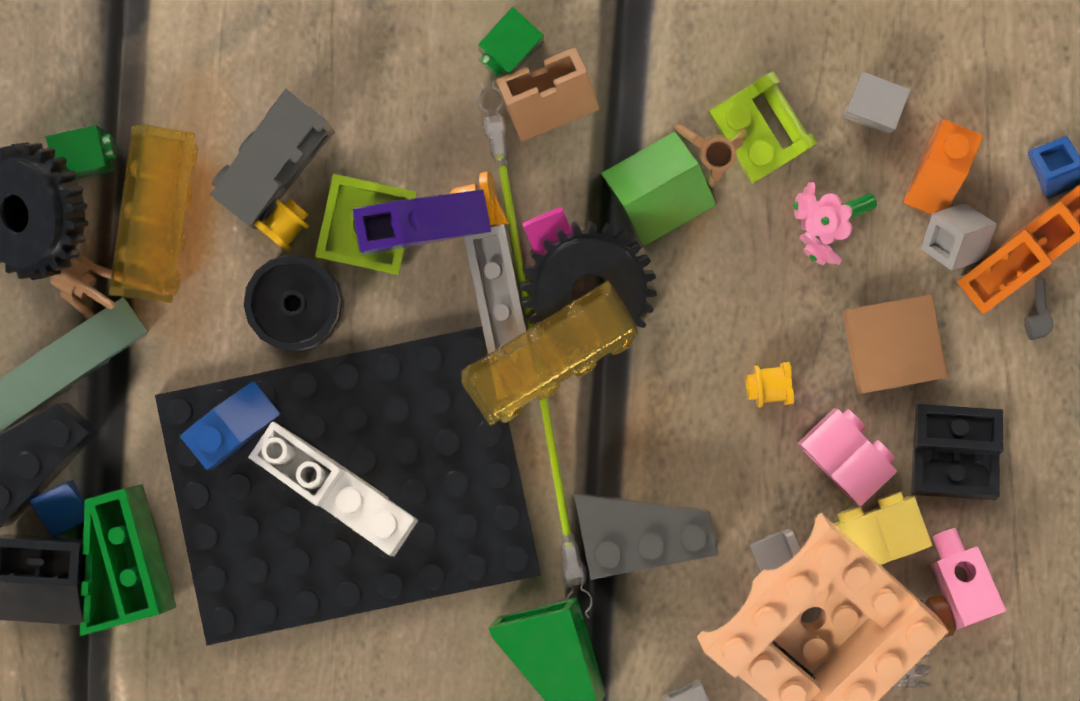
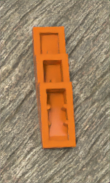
[956,184,1080,315]

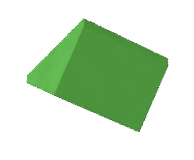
[601,132,717,247]

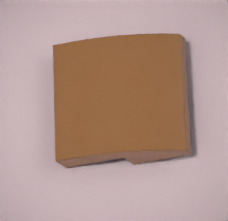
[842,294,948,394]

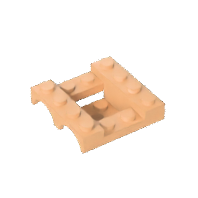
[697,513,949,701]

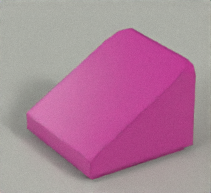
[522,207,571,253]

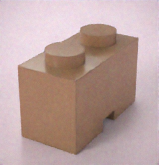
[496,47,600,142]

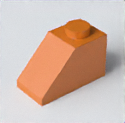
[902,119,984,215]

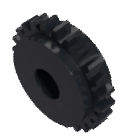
[0,142,89,280]
[520,220,657,357]

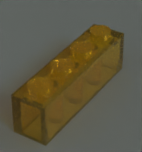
[109,124,198,303]
[462,281,639,426]

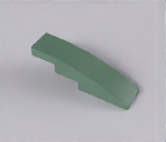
[0,297,148,433]

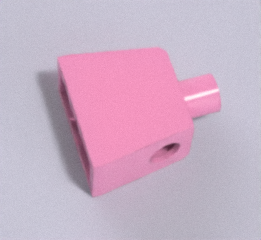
[931,527,1006,630]

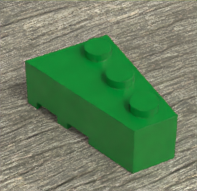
[80,484,177,636]

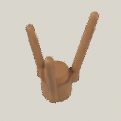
[674,123,747,190]
[50,257,164,320]

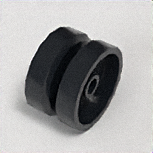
[243,255,345,351]

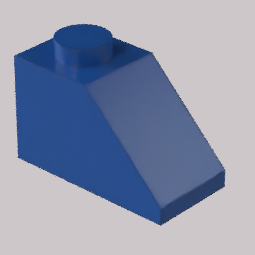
[180,381,281,470]

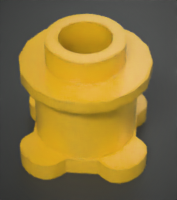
[254,198,310,252]
[745,362,794,408]

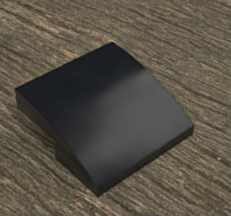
[911,404,1003,500]

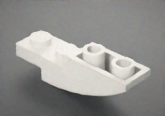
[248,421,419,556]

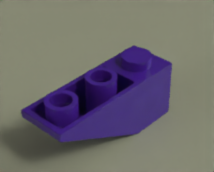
[353,189,491,255]

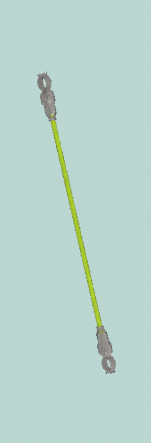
[478,81,592,618]

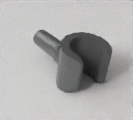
[1024,278,1054,340]

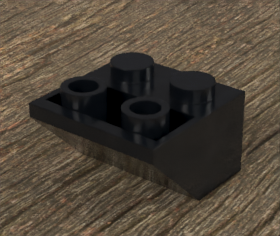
[0,534,86,625]

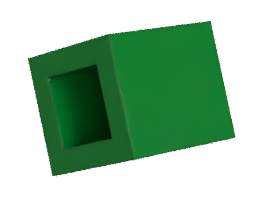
[478,6,544,77]
[45,125,117,180]

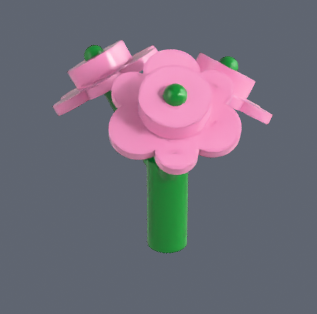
[793,182,877,265]

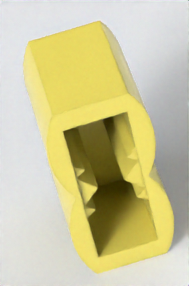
[833,491,933,565]

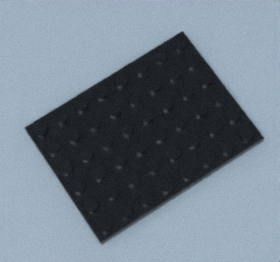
[155,326,541,646]

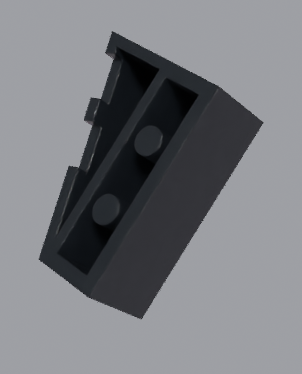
[0,403,99,528]

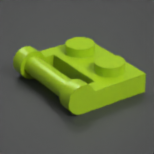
[708,71,818,184]

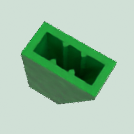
[488,597,606,701]

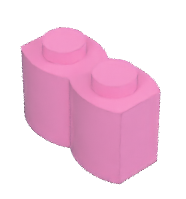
[797,408,897,507]

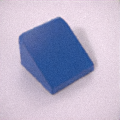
[1028,136,1080,199]
[30,480,85,537]

